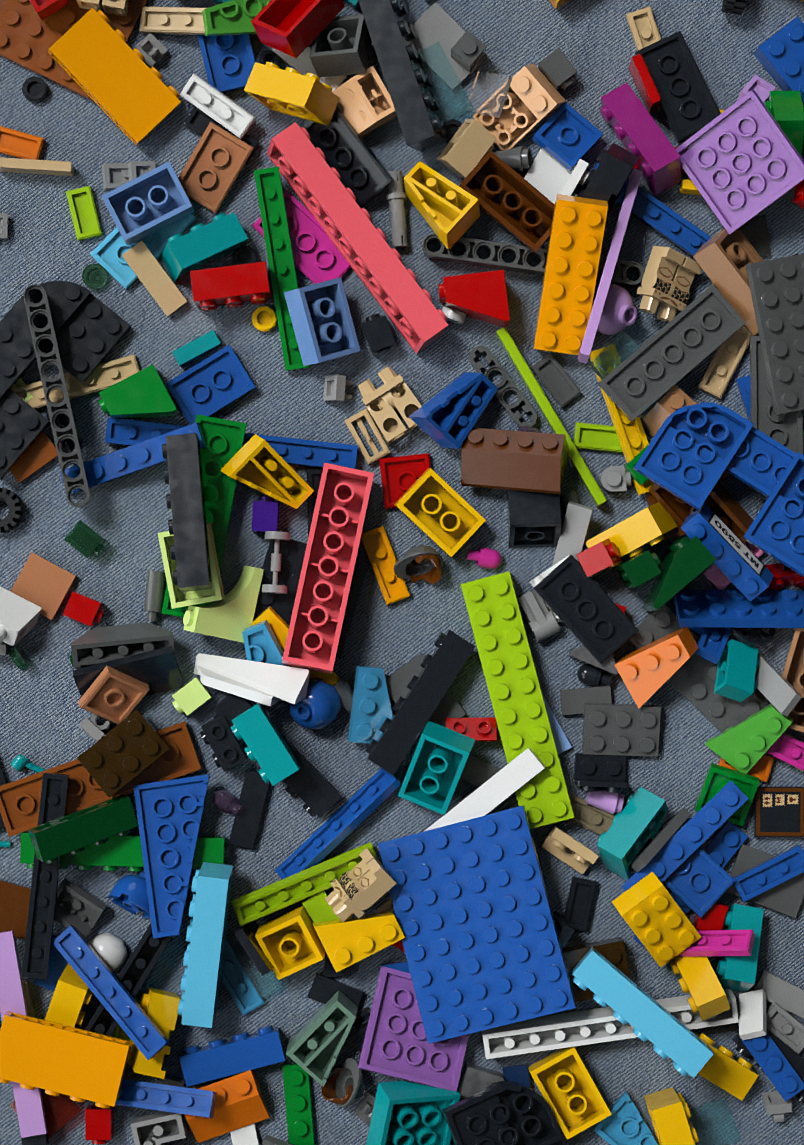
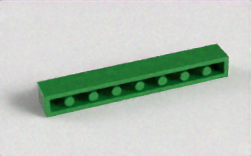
[20,831,226,873]

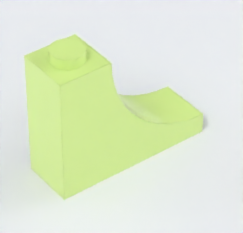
[183,565,264,643]

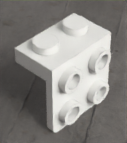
[524,148,590,204]

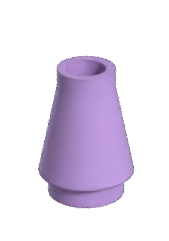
[586,790,624,815]

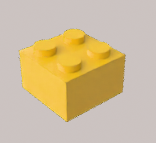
[255,906,326,980]

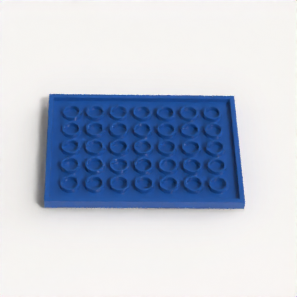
[378,805,577,1044]

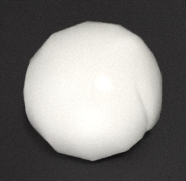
[89,933,127,972]

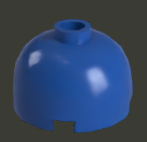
[289,678,341,730]
[108,872,151,920]

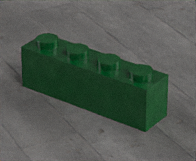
[28,794,138,864]

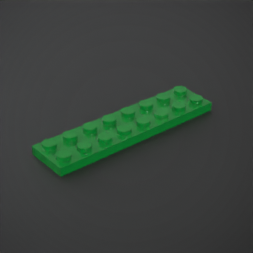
[162,414,247,617]

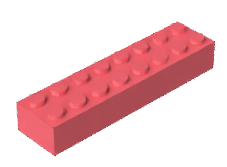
[282,463,374,674]

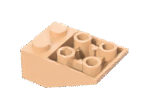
[472,63,566,151]
[332,66,397,137]

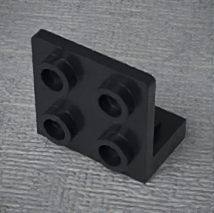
[574,753,629,792]

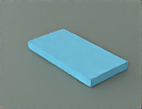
[90,214,196,290]

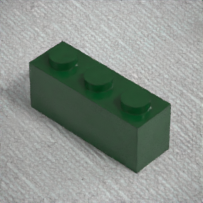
[614,550,662,588]

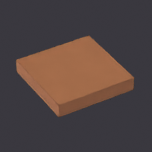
[10,552,77,620]
[78,666,150,724]

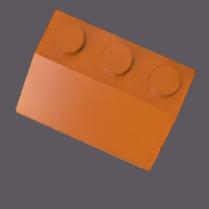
[185,1069,270,1143]

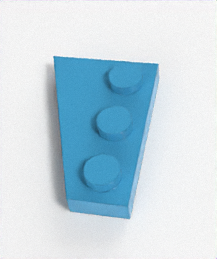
[242,620,291,705]
[348,665,393,744]
[593,1090,659,1145]

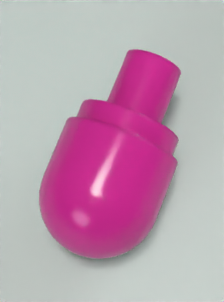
[466,547,502,569]

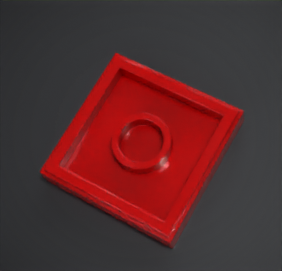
[628,54,661,114]
[379,453,431,509]

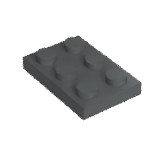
[582,703,661,757]

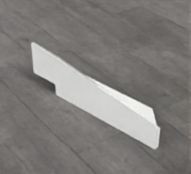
[194,653,310,707]

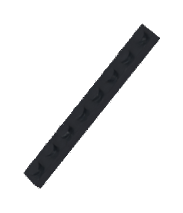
[21,772,70,980]

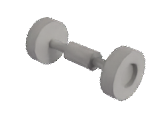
[262,531,290,594]

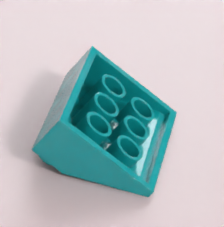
[366,1081,460,1145]

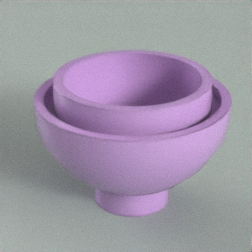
[591,284,637,335]

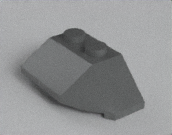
[71,622,175,669]

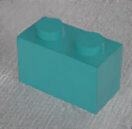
[714,639,759,702]

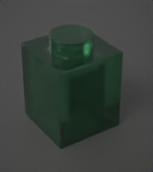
[64,520,106,559]

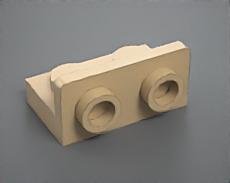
[541,825,599,874]

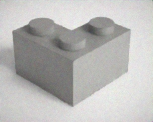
[130,1111,188,1145]

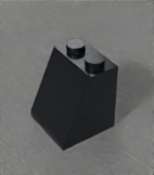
[507,490,561,548]

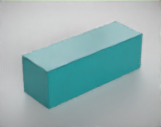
[172,330,222,367]

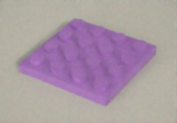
[676,90,804,235]
[358,967,469,1091]

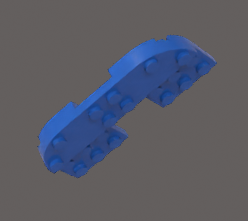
[634,402,804,577]

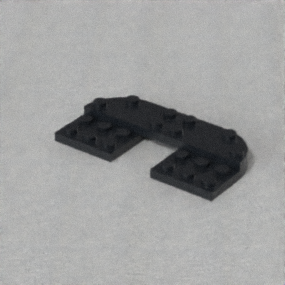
[0,281,131,480]
[442,1081,563,1145]

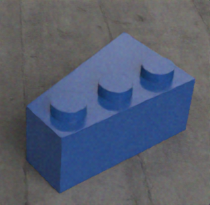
[409,372,498,449]

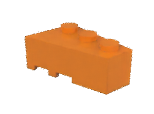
[615,627,699,709]

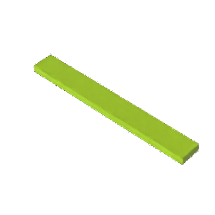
[495,327,606,507]

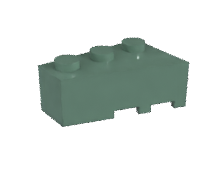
[286,990,358,1087]

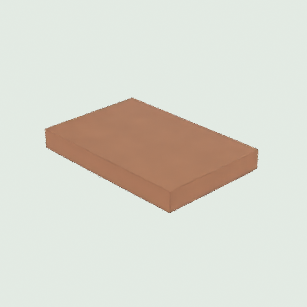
[178,122,254,213]

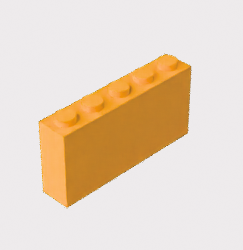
[48,7,181,146]
[0,1011,132,1108]

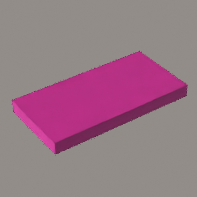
[252,190,351,284]

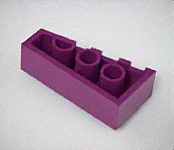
[600,82,681,196]

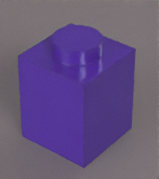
[252,496,280,533]

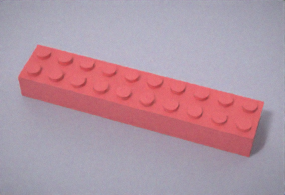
[266,122,448,354]

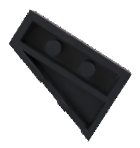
[577,143,639,219]

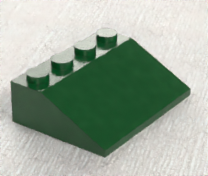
[643,536,716,611]

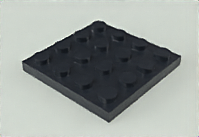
[253,539,369,659]

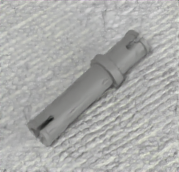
[386,171,408,248]

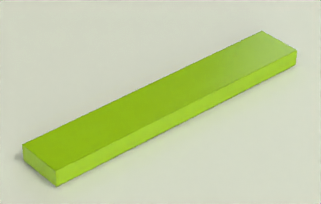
[230,842,377,926]

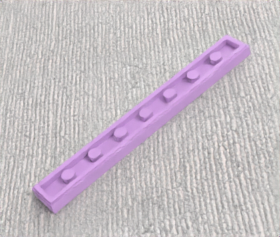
[578,169,643,364]
[0,930,48,1138]

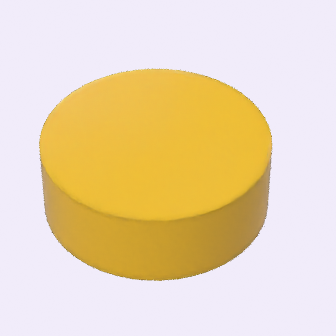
[252,306,277,332]

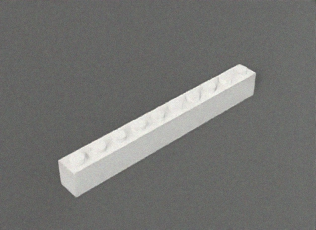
[482,989,739,1059]

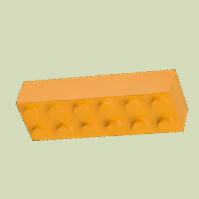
[534,194,608,355]

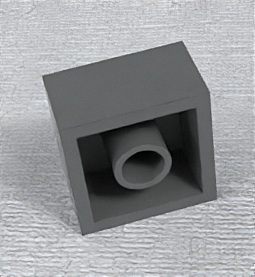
[309,14,372,77]

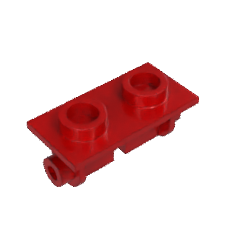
[765,563,804,590]
[446,717,497,742]

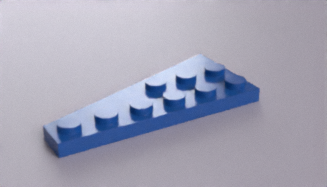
[133,774,210,939]

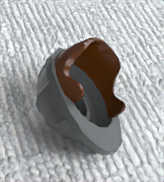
[394,544,443,584]
[321,1058,365,1108]

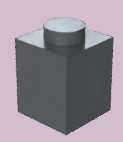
[451,30,487,72]
[538,48,577,91]

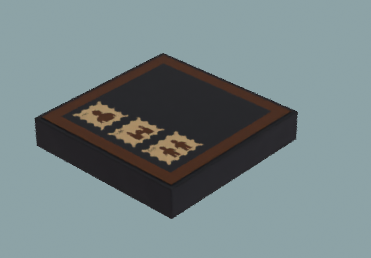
[754,786,804,837]

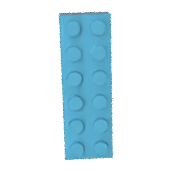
[178,862,233,1028]
[572,947,714,1078]

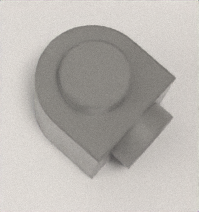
[599,466,631,493]

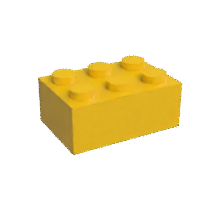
[244,62,340,126]
[394,468,486,557]
[612,871,701,968]
[528,1046,612,1140]
[644,1087,699,1145]

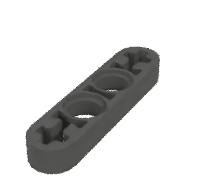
[469,346,537,429]

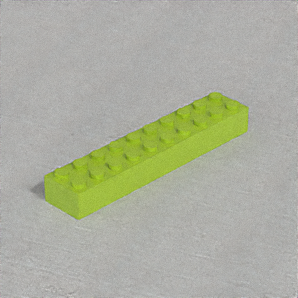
[460,571,574,829]

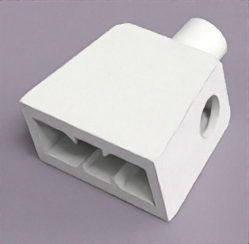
[0,587,42,646]

